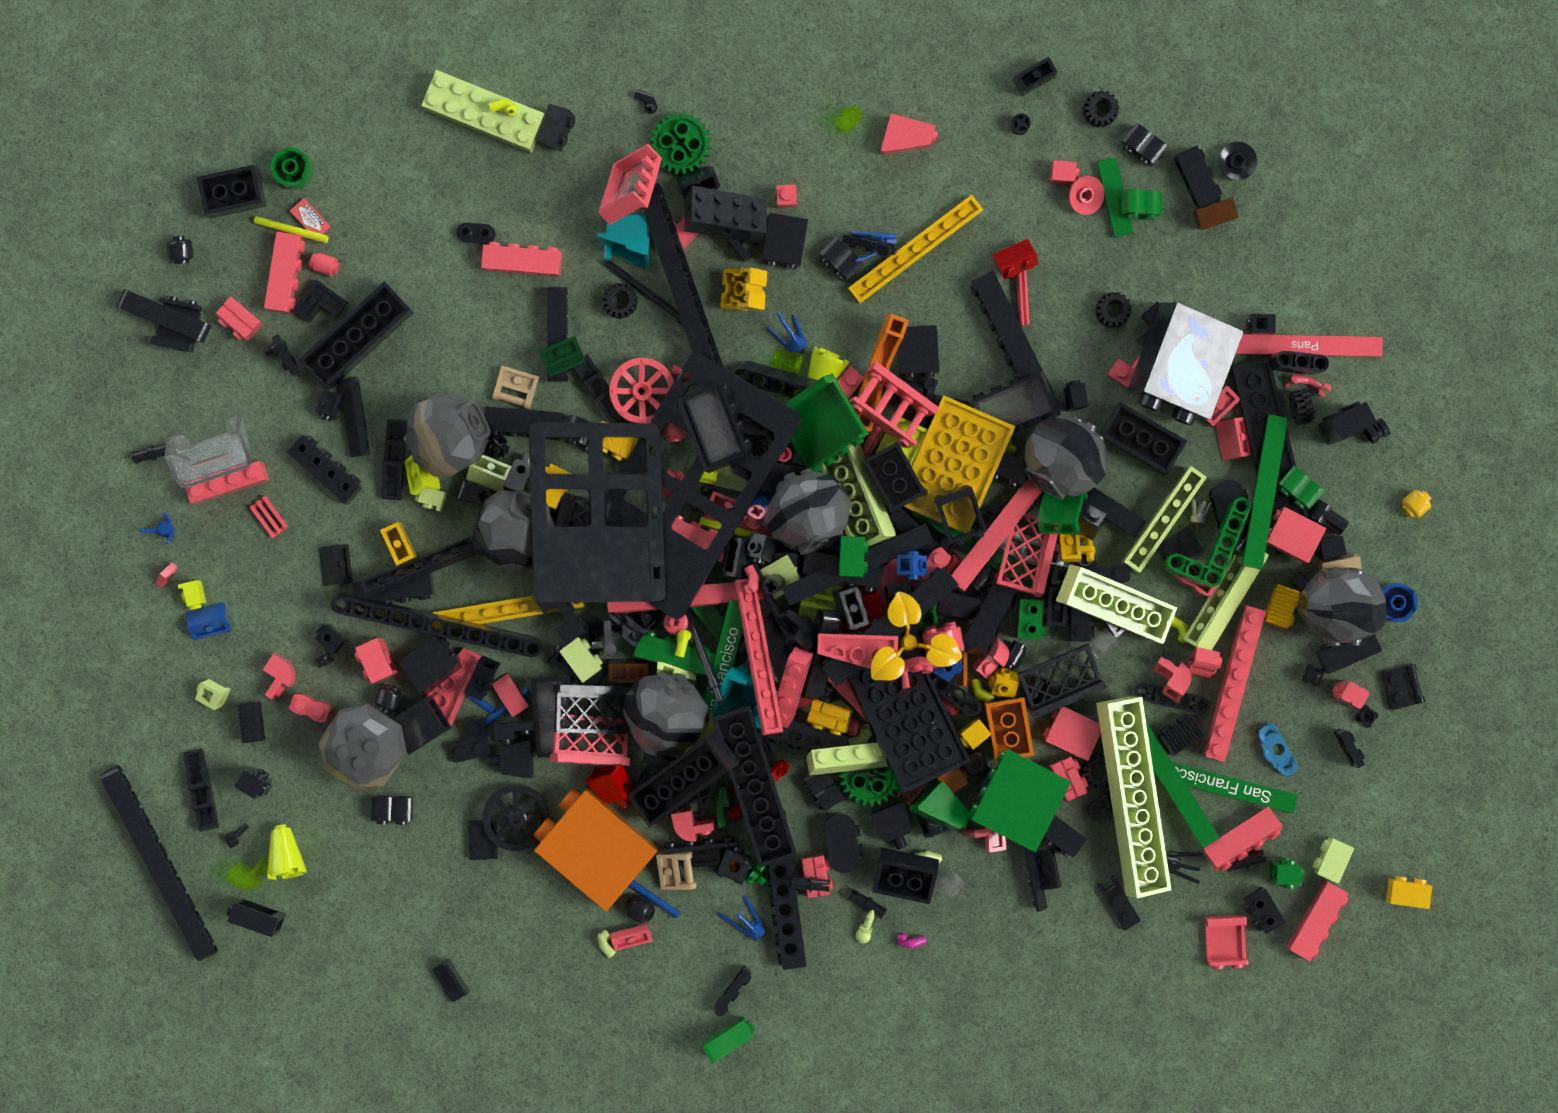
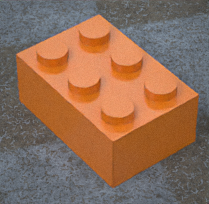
[984,697,1034,762]

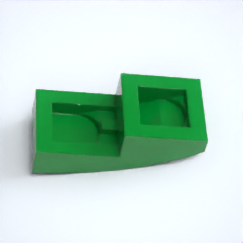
[717,785,730,828]

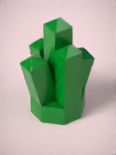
[744,862,766,886]

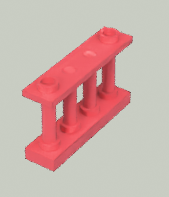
[849,362,939,449]

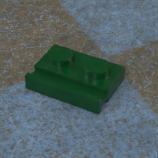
[539,336,586,378]

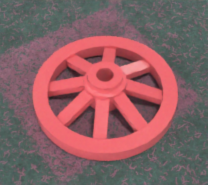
[609,358,674,424]

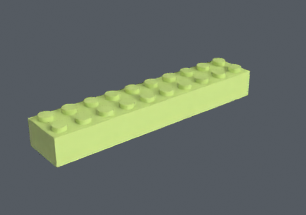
[1096,696,1171,898]

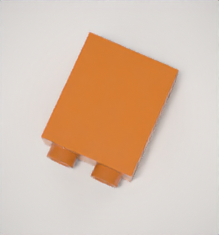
[533,788,659,912]

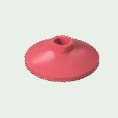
[1069,176,1104,215]

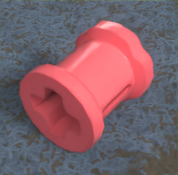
[745,505,765,530]

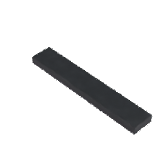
[360,537,477,598]

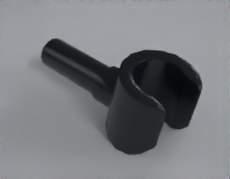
[226,824,249,848]

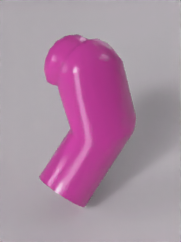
[897,933,927,949]

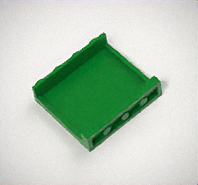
[785,373,869,472]
[969,748,1072,852]

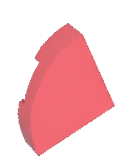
[156,563,177,588]

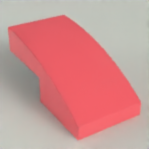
[492,673,529,717]

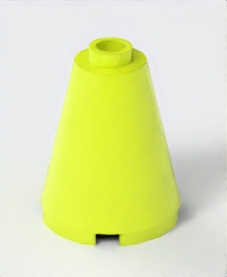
[807,346,849,380]
[267,825,307,880]

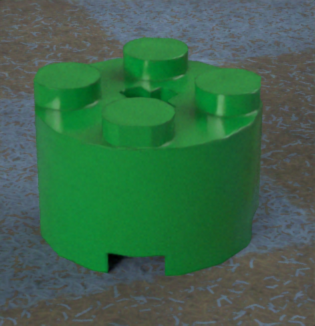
[270,147,314,190]

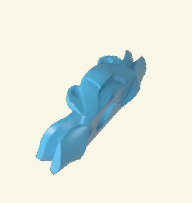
[1258,722,1299,776]

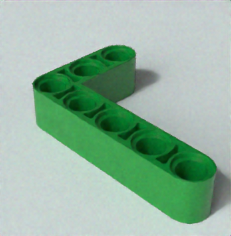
[1164,497,1251,589]

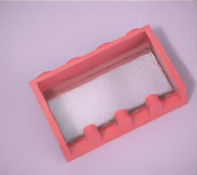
[598,144,662,226]

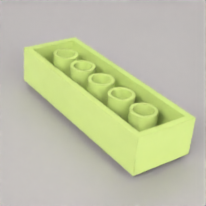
[421,70,545,153]
[821,445,896,549]
[1056,564,1177,644]

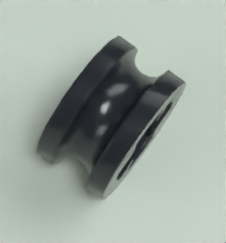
[315,652,335,668]

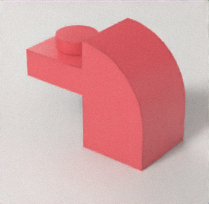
[972,638,1009,679]
[263,653,296,699]
[1153,657,1191,703]
[671,807,715,842]

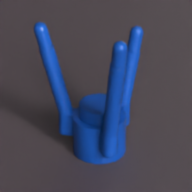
[851,231,896,262]
[766,313,808,355]
[139,512,175,544]
[718,895,766,941]

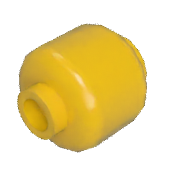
[1401,490,1431,519]

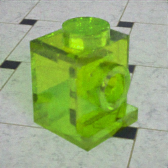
[833,104,863,136]

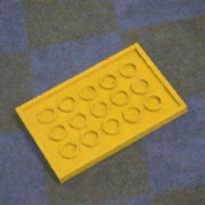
[904,395,1016,533]

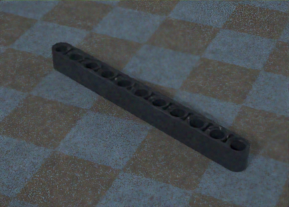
[638,183,724,368]
[331,593,542,658]
[100,765,218,961]

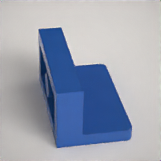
[187,602,231,641]

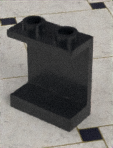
[150,296,202,353]

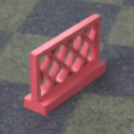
[996,513,1058,598]
[550,714,630,766]

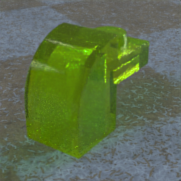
[225,856,268,890]

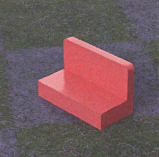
[1215,417,1252,460]

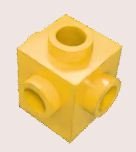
[988,668,1020,698]

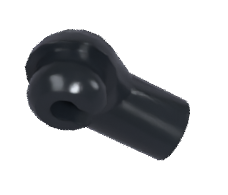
[634,89,657,114]

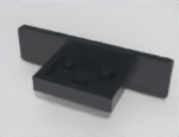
[660,836,739,868]
[1021,845,1062,912]

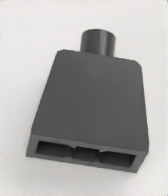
[503,452,530,492]

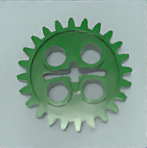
[649,112,712,176]
[838,743,898,807]

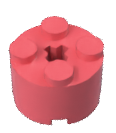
[921,622,964,656]

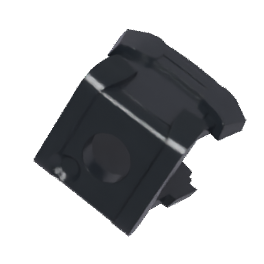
[711,846,752,885]

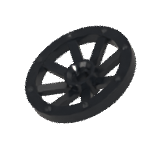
[482,784,549,851]

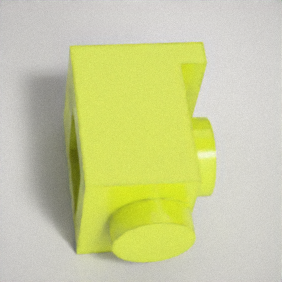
[178,580,206,610]

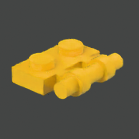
[1059,534,1096,562]

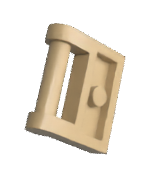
[492,366,540,410]
[656,851,697,890]

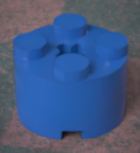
[1381,583,1418,622]

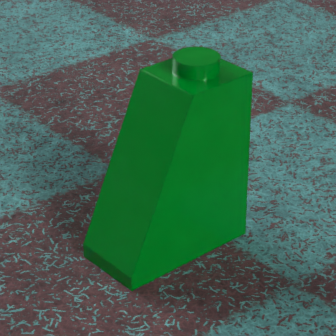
[909,781,972,830]
[702,1017,755,1064]

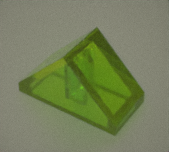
[770,349,805,374]

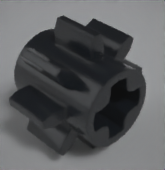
[485,435,510,459]

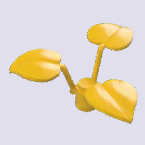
[871,592,962,681]

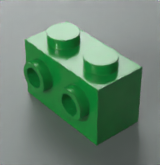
[1016,599,1047,640]
[1269,858,1304,889]

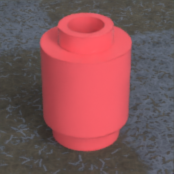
[309,253,340,277]

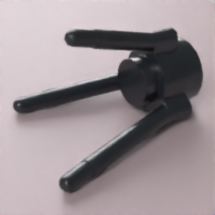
[1166,851,1204,884]

